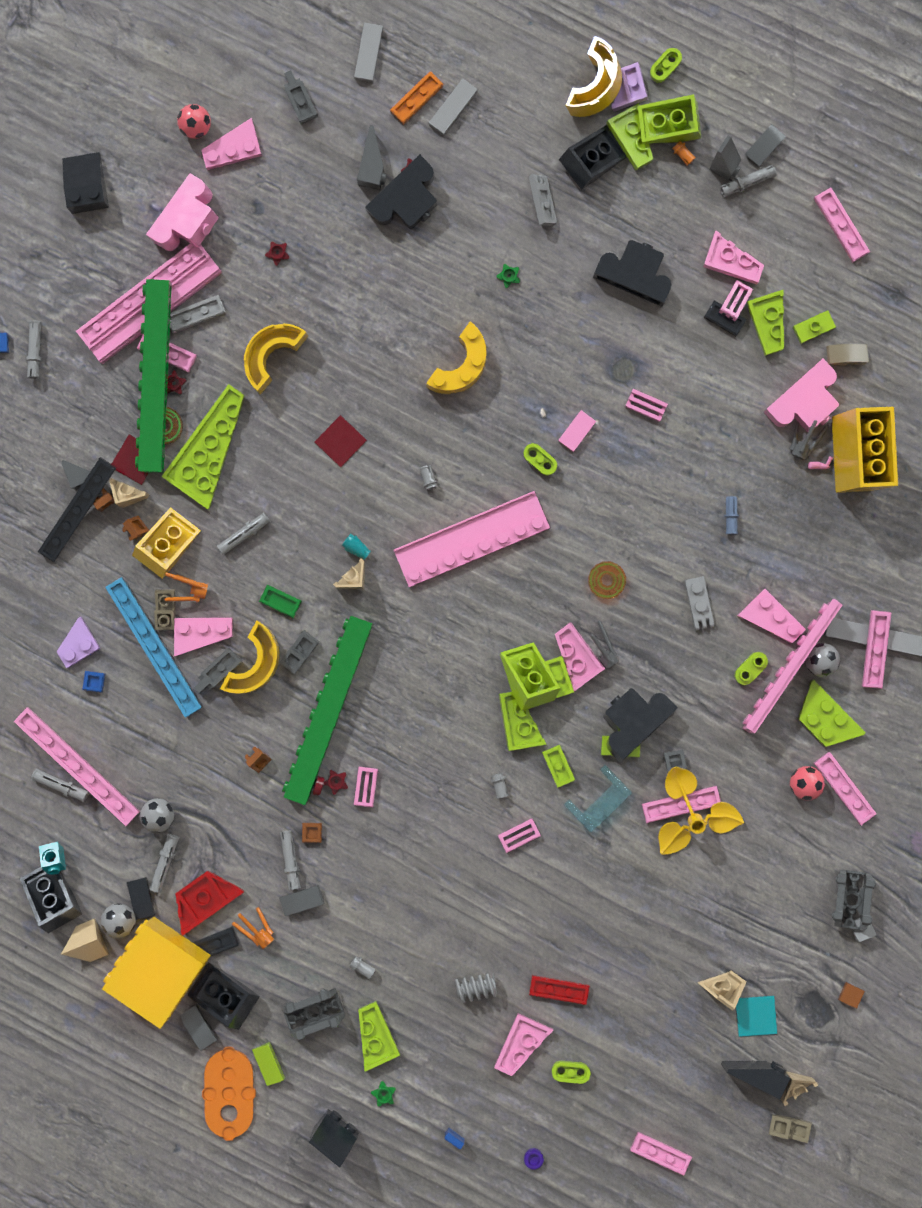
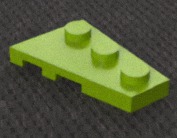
[606,103,653,170]
[747,289,784,356]
[358,1001,400,1072]

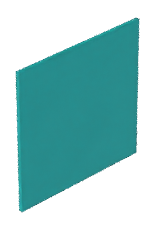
[736,996,777,1037]

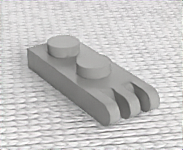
[529,174,557,226]
[684,576,714,631]

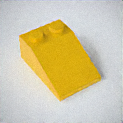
[132,507,201,579]

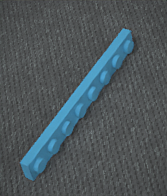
[105,577,202,718]

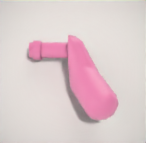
[808,456,833,469]

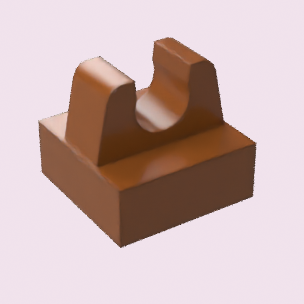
[93,488,115,512]
[122,516,149,541]
[245,747,272,773]

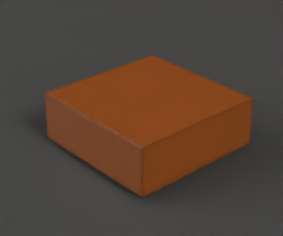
[302,823,322,843]
[838,982,865,1009]

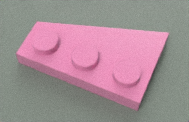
[202,118,262,170]
[703,231,764,285]
[737,589,806,643]
[174,618,233,657]
[555,623,605,691]
[494,1013,553,1076]

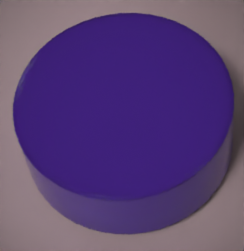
[524,1148,544,1170]

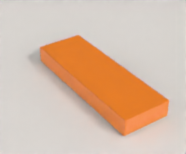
[390,71,444,125]

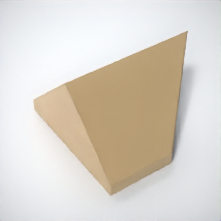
[109,478,150,508]
[333,558,365,589]
[61,918,109,962]
[697,971,746,1011]
[780,1072,818,1106]

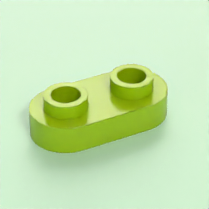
[650,48,682,83]
[523,443,557,476]
[734,652,768,685]
[551,1061,591,1084]

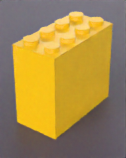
[832,407,898,493]
[102,916,211,1029]

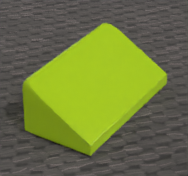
[252,1042,285,1086]

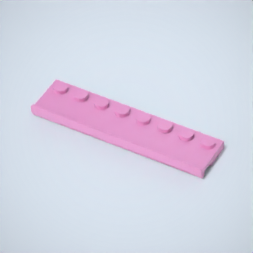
[76,243,222,364]
[394,491,550,587]
[742,599,842,734]

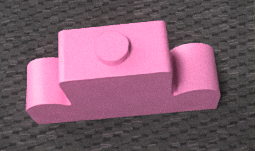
[146,173,219,251]
[764,358,839,432]

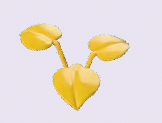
[658,767,744,855]

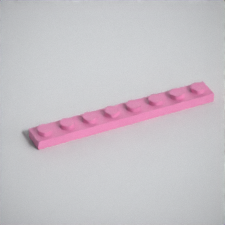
[14,707,140,826]

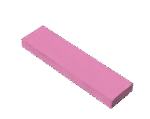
[814,188,870,263]
[862,610,891,689]
[813,752,876,826]
[642,786,721,823]

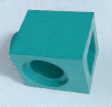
[39,841,66,875]

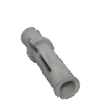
[720,165,777,198]
[26,320,42,379]
[217,512,271,555]
[31,768,89,803]
[280,830,301,890]
[149,834,180,893]

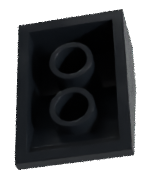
[559,125,627,190]
[62,152,109,214]
[19,859,82,933]
[187,962,260,1030]
[721,1061,790,1099]
[309,1109,359,1168]

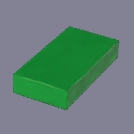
[259,585,302,618]

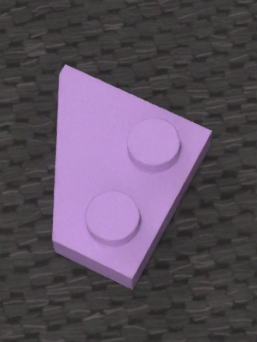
[612,62,648,112]
[57,617,101,668]

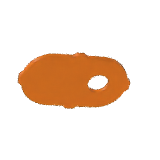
[202,1046,256,1141]

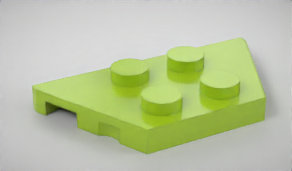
[798,680,866,747]

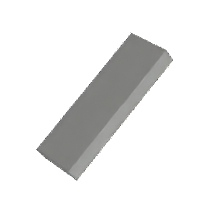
[354,22,383,82]
[429,78,478,136]
[170,295,226,334]

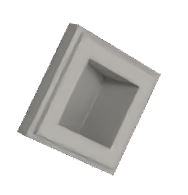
[851,918,876,942]

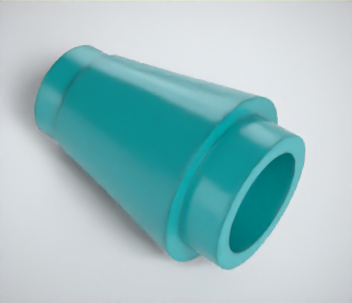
[341,533,371,560]

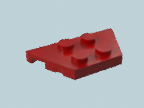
[175,870,245,936]

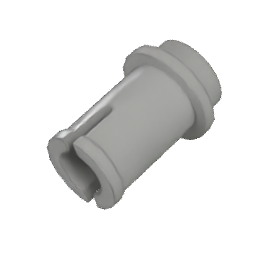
[419,465,438,491]
[491,773,509,799]
[350,957,375,979]

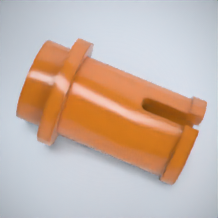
[672,141,696,166]

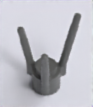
[790,420,829,460]
[590,620,618,669]

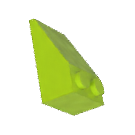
[638,94,702,144]
[500,642,560,711]

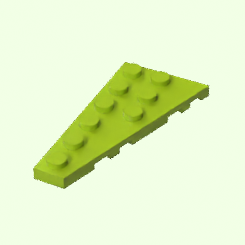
[162,384,245,510]

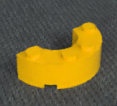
[565,37,622,117]
[426,321,486,394]
[244,323,308,395]
[220,620,279,693]

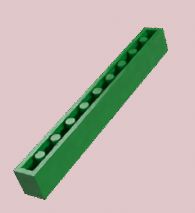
[135,279,172,473]
[282,616,373,805]

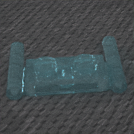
[564,765,632,832]

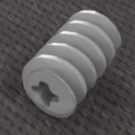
[455,972,497,1003]

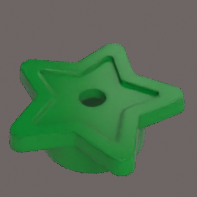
[496,264,520,288]
[371,1081,396,1107]

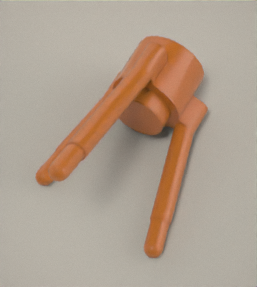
[165,572,208,602]
[232,907,274,949]

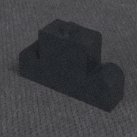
[365,154,437,229]
[593,240,672,307]
[603,688,678,763]

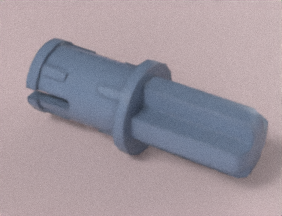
[724,496,739,535]

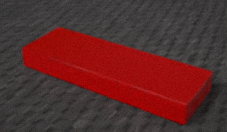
[529,975,590,1005]

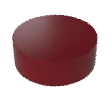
[312,776,325,796]

